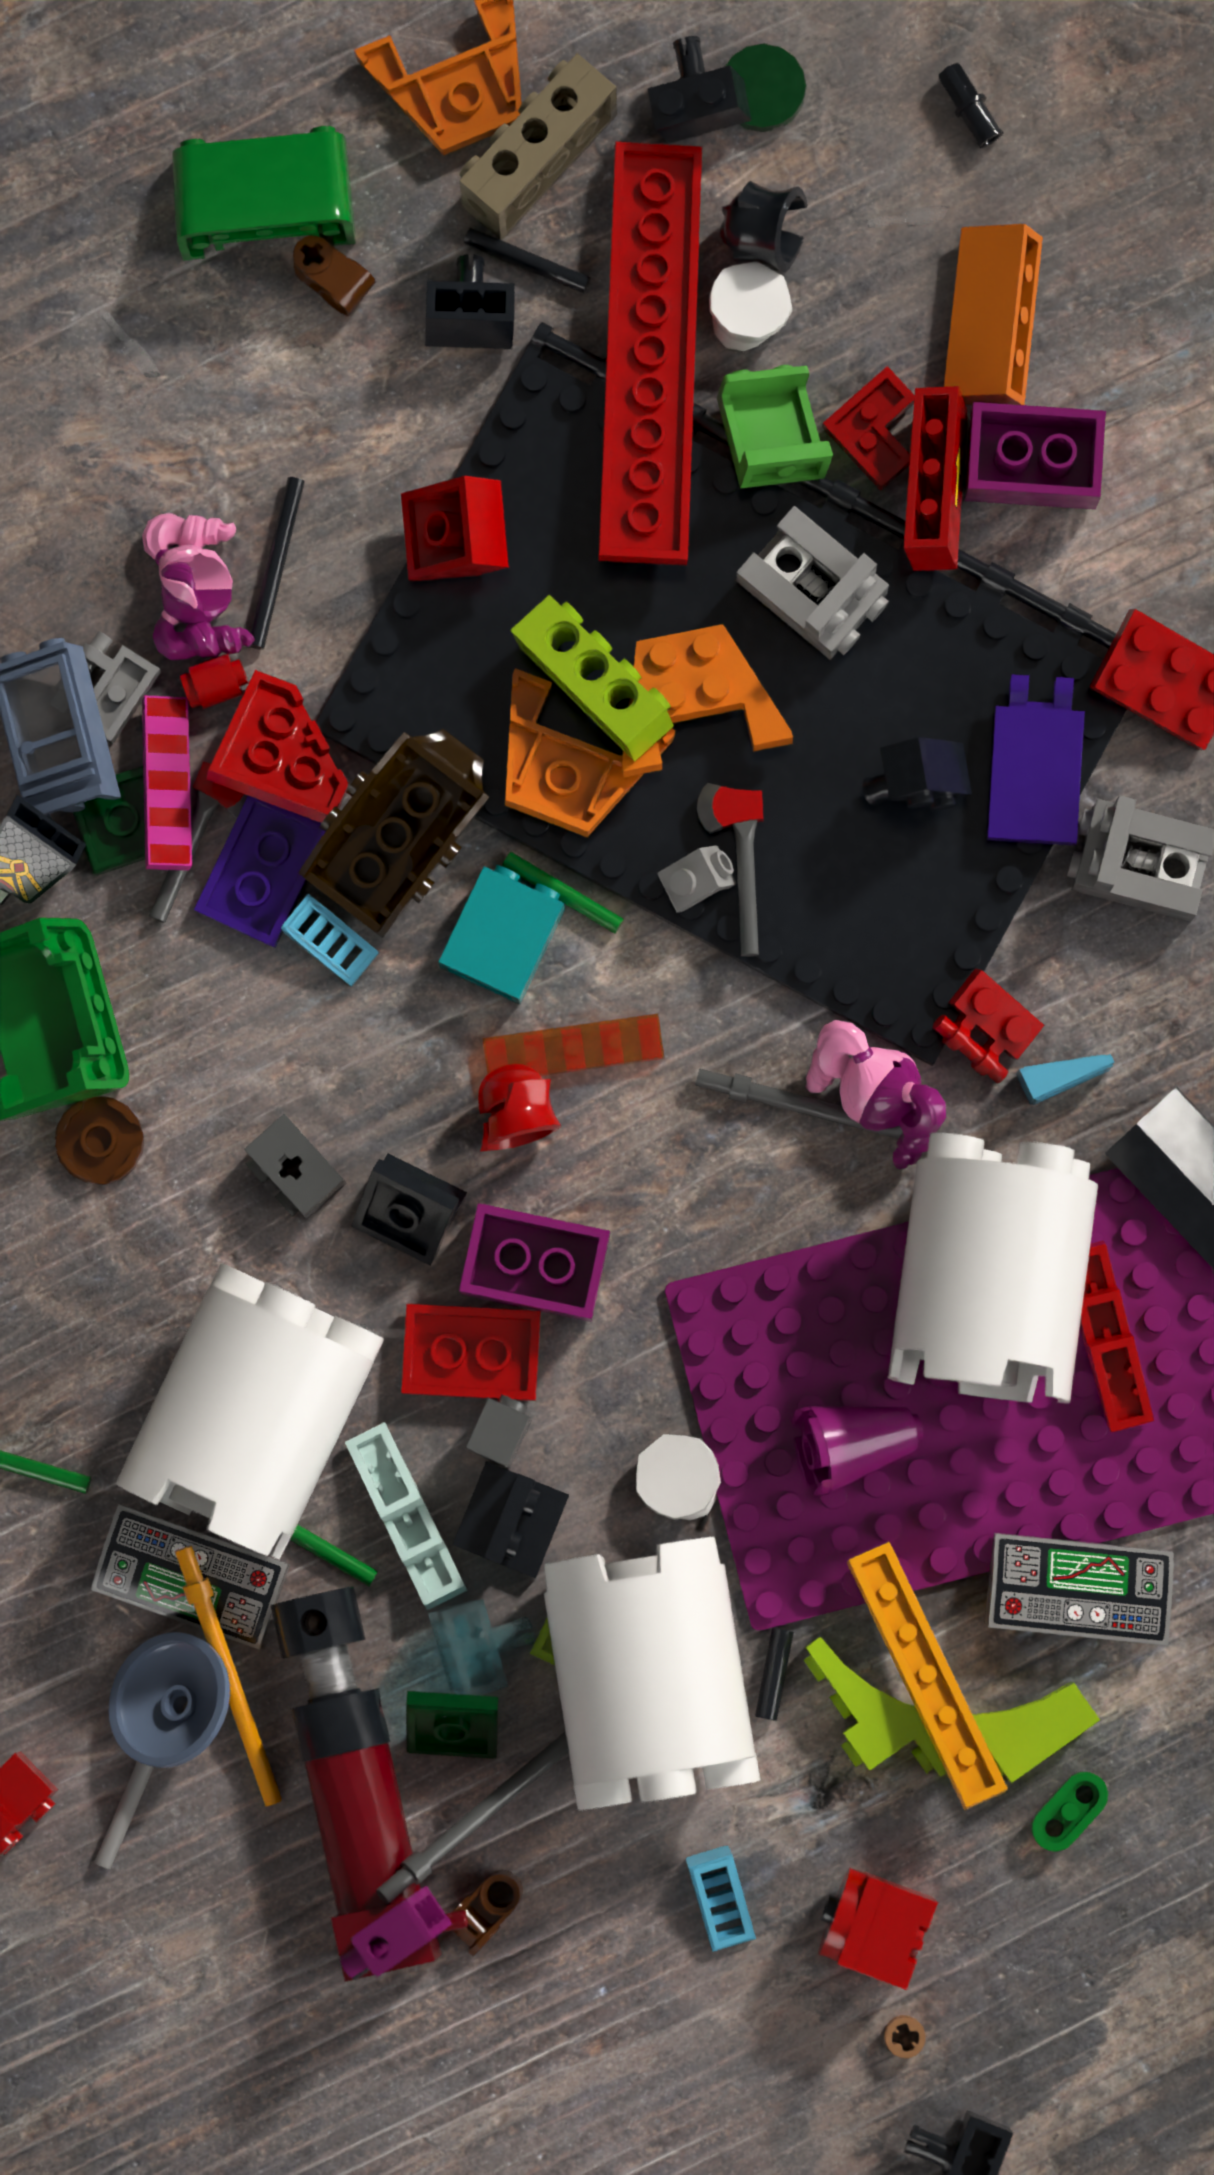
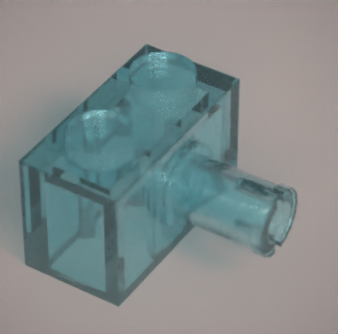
[428,1599,535,1696]

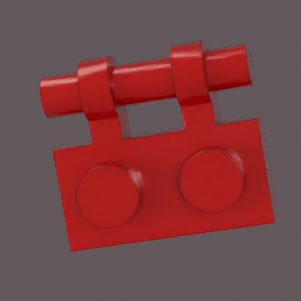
[933,968,1045,1084]

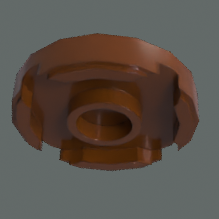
[55,1096,144,1185]

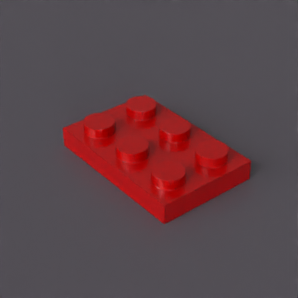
[1089,609,1214,750]
[401,1304,541,1401]

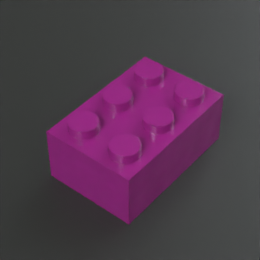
[964,402,1106,510]
[459,1203,611,1322]

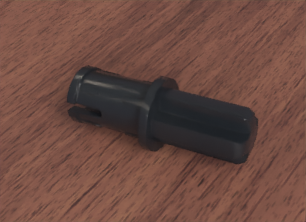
[938,63,1003,148]

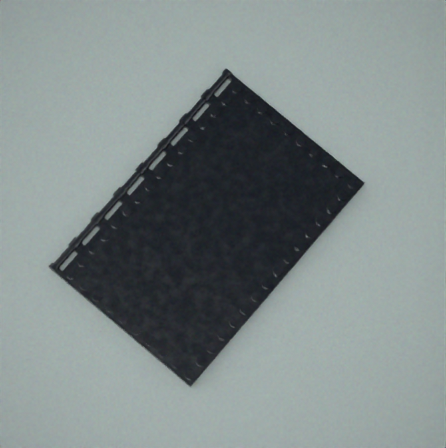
[316,322,1127,1066]

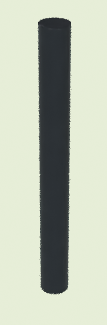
[249,477,305,650]

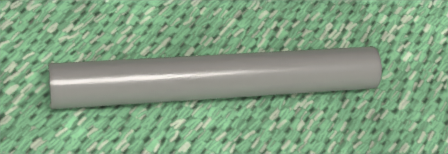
[94,1761,154,1869]

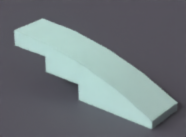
[345,1422,467,1610]

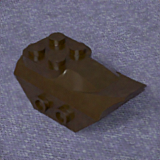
[298,729,489,938]

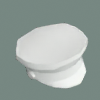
[709,261,793,351]
[636,1434,721,1520]

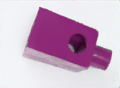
[340,1886,452,1980]

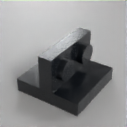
[351,1153,467,1266]
[452,1461,569,1578]

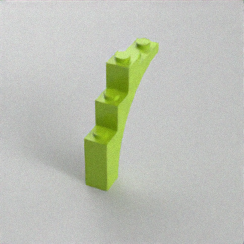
[803,1637,1100,1783]

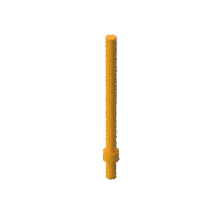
[175,1545,282,1806]

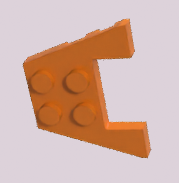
[354,0,522,156]
[622,624,793,778]
[505,668,676,837]

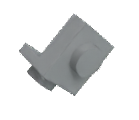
[657,845,736,912]

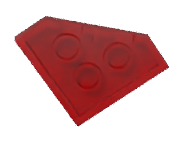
[207,670,349,823]

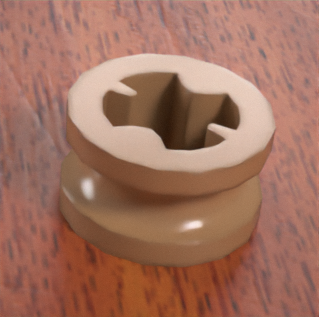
[884,2015,926,2058]

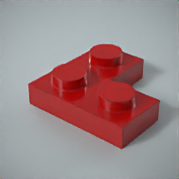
[822,366,915,491]

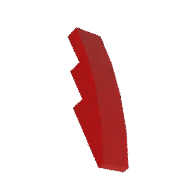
[1080,1240,1154,1433]

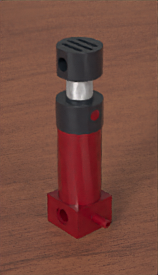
[270,1586,469,1982]

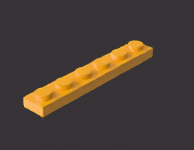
[847,1542,1008,1810]

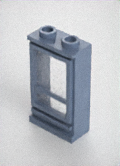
[0,638,121,819]

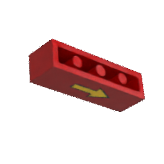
[904,386,968,571]

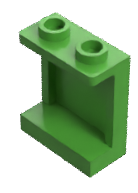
[717,365,833,489]

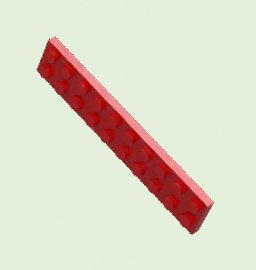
[598,142,702,565]

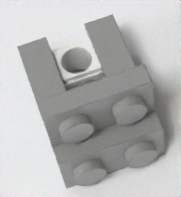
[736,506,889,660]
[1067,795,1214,922]

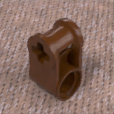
[293,235,376,316]
[452,1870,523,1957]

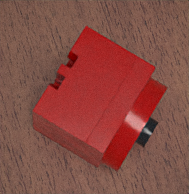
[818,1867,938,1990]

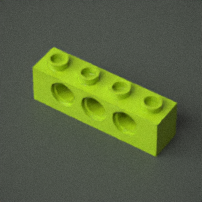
[510,595,674,762]

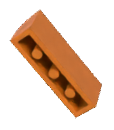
[944,224,1043,406]

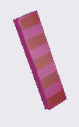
[142,695,192,871]

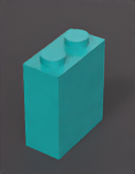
[438,865,565,1005]

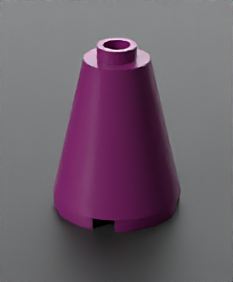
[793,1406,923,1496]

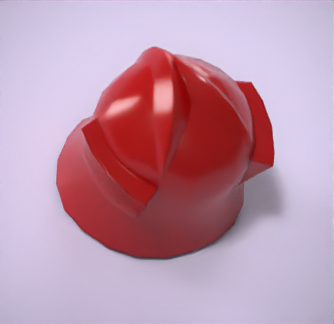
[478,1063,562,1152]

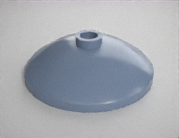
[109,1632,230,1768]

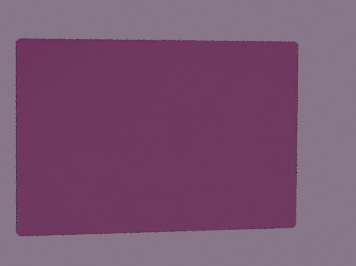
[665,1168,1214,1630]

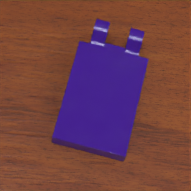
[987,674,1085,846]
[194,796,325,948]

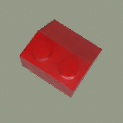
[401,476,509,581]

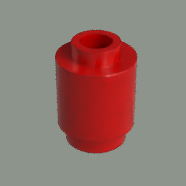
[180,654,249,709]

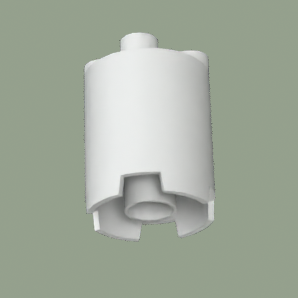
[888,1133,1098,1404]
[116,1263,384,1560]
[544,1537,760,1810]

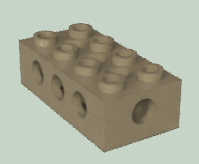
[459,53,617,240]

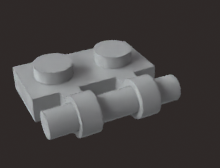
[50,631,161,745]

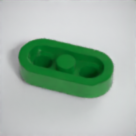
[1031,1771,1108,1852]

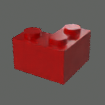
[0,1752,58,1856]

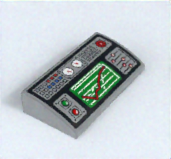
[91,1504,291,1650]
[984,1533,1174,1646]

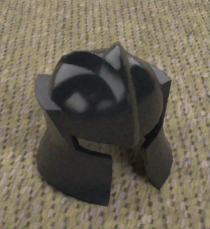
[719,181,808,273]

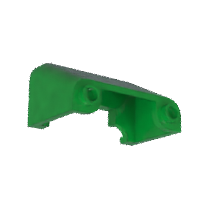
[172,126,356,261]
[0,918,130,1121]

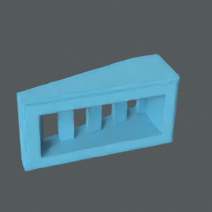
[281,894,379,987]
[1016,1054,1115,1105]
[685,1846,756,1952]

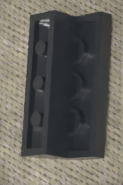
[1105,1087,1214,1269]

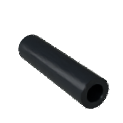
[755,1628,794,1721]

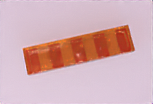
[482,1014,664,1076]

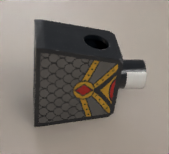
[0,795,86,905]

